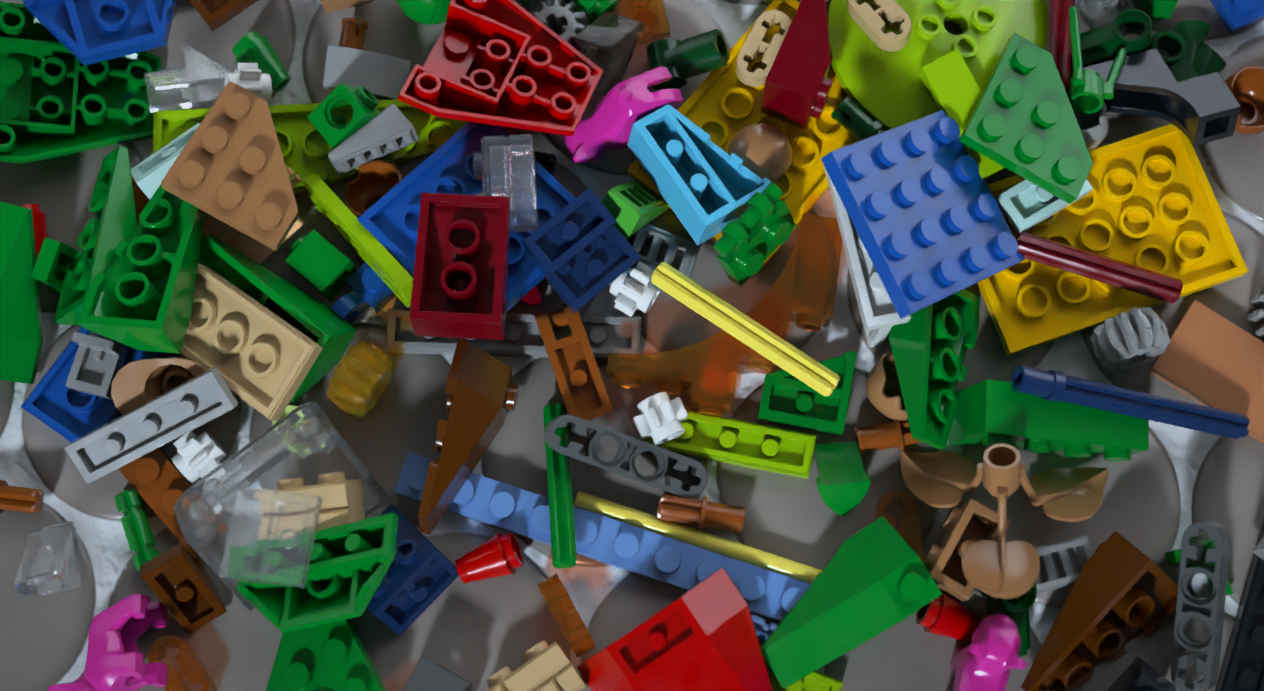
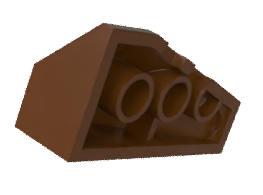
[418,339,519,534]
[1021,530,1178,691]

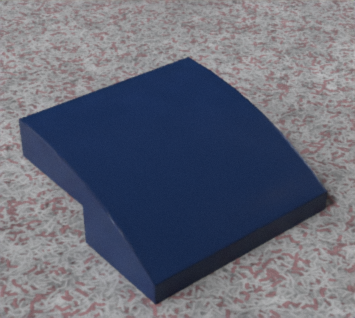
[522,188,641,314]

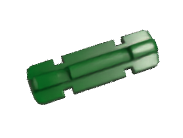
[114,489,160,573]

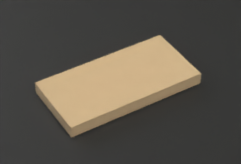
[180,262,323,421]

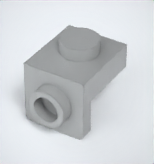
[65,331,127,399]

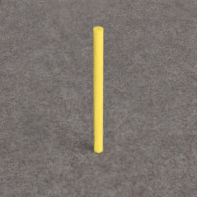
[574,491,822,584]

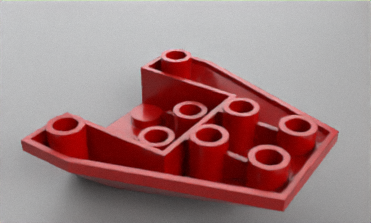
[398,0,603,137]
[576,567,773,691]

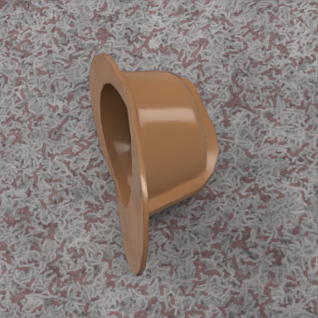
[111,357,206,415]

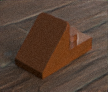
[139,544,227,634]

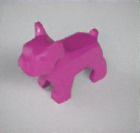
[562,66,684,164]
[47,594,168,691]
[950,614,1027,691]

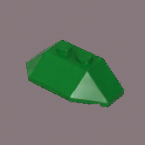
[237,512,398,633]

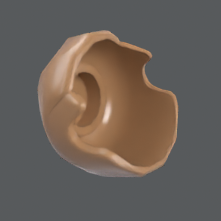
[728,122,793,184]
[866,352,908,421]

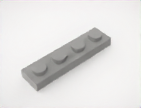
[64,367,239,484]

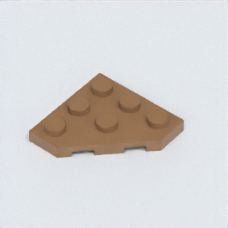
[161,81,299,252]

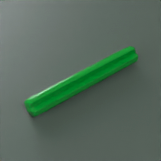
[543,403,577,569]

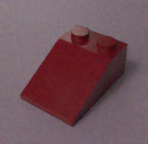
[760,0,833,130]
[409,193,511,340]

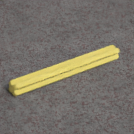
[651,262,840,397]

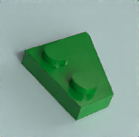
[757,351,857,435]

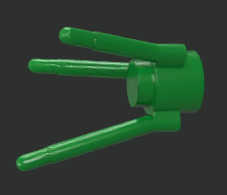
[1068,6,1127,114]

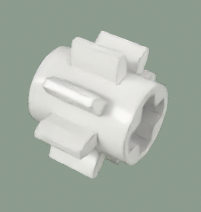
[224,63,272,105]
[609,262,661,317]
[633,392,688,445]
[171,430,227,483]

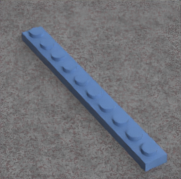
[394,452,811,622]

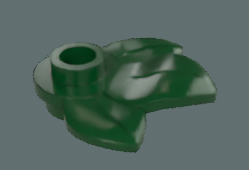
[1150,19,1227,82]

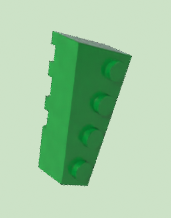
[948,379,1149,462]

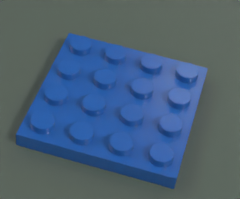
[821,110,1025,319]
[357,122,575,340]

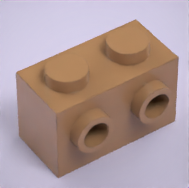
[922,499,1011,603]

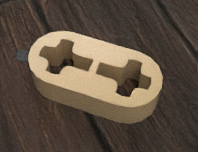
[847,0,912,52]
[736,10,792,87]

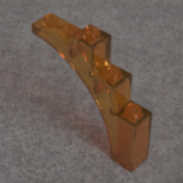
[606,214,842,417]

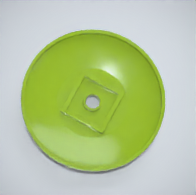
[827,0,1050,131]

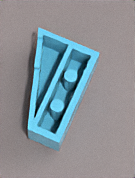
[627,104,773,246]

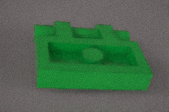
[713,183,796,287]

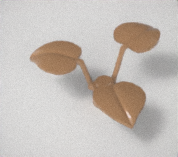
[901,444,1108,599]

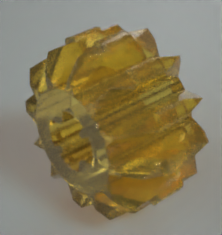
[327,341,395,417]

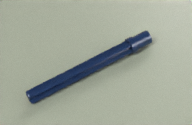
[1011,365,1250,439]

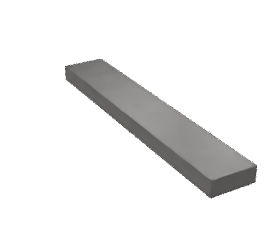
[386,309,641,361]

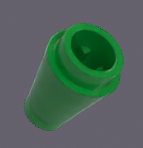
[232,31,292,93]

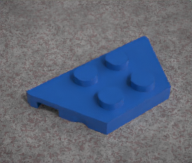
[23,0,177,66]

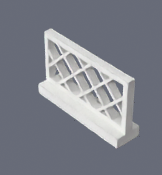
[824,167,911,348]

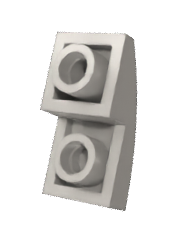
[323,45,411,100]

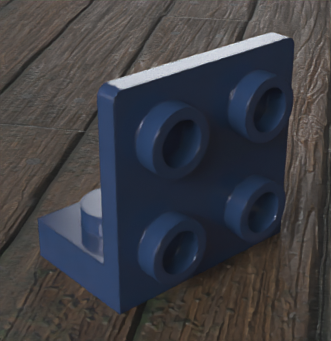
[367,504,459,636]

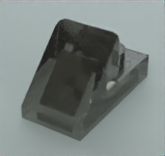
[577,11,644,97]

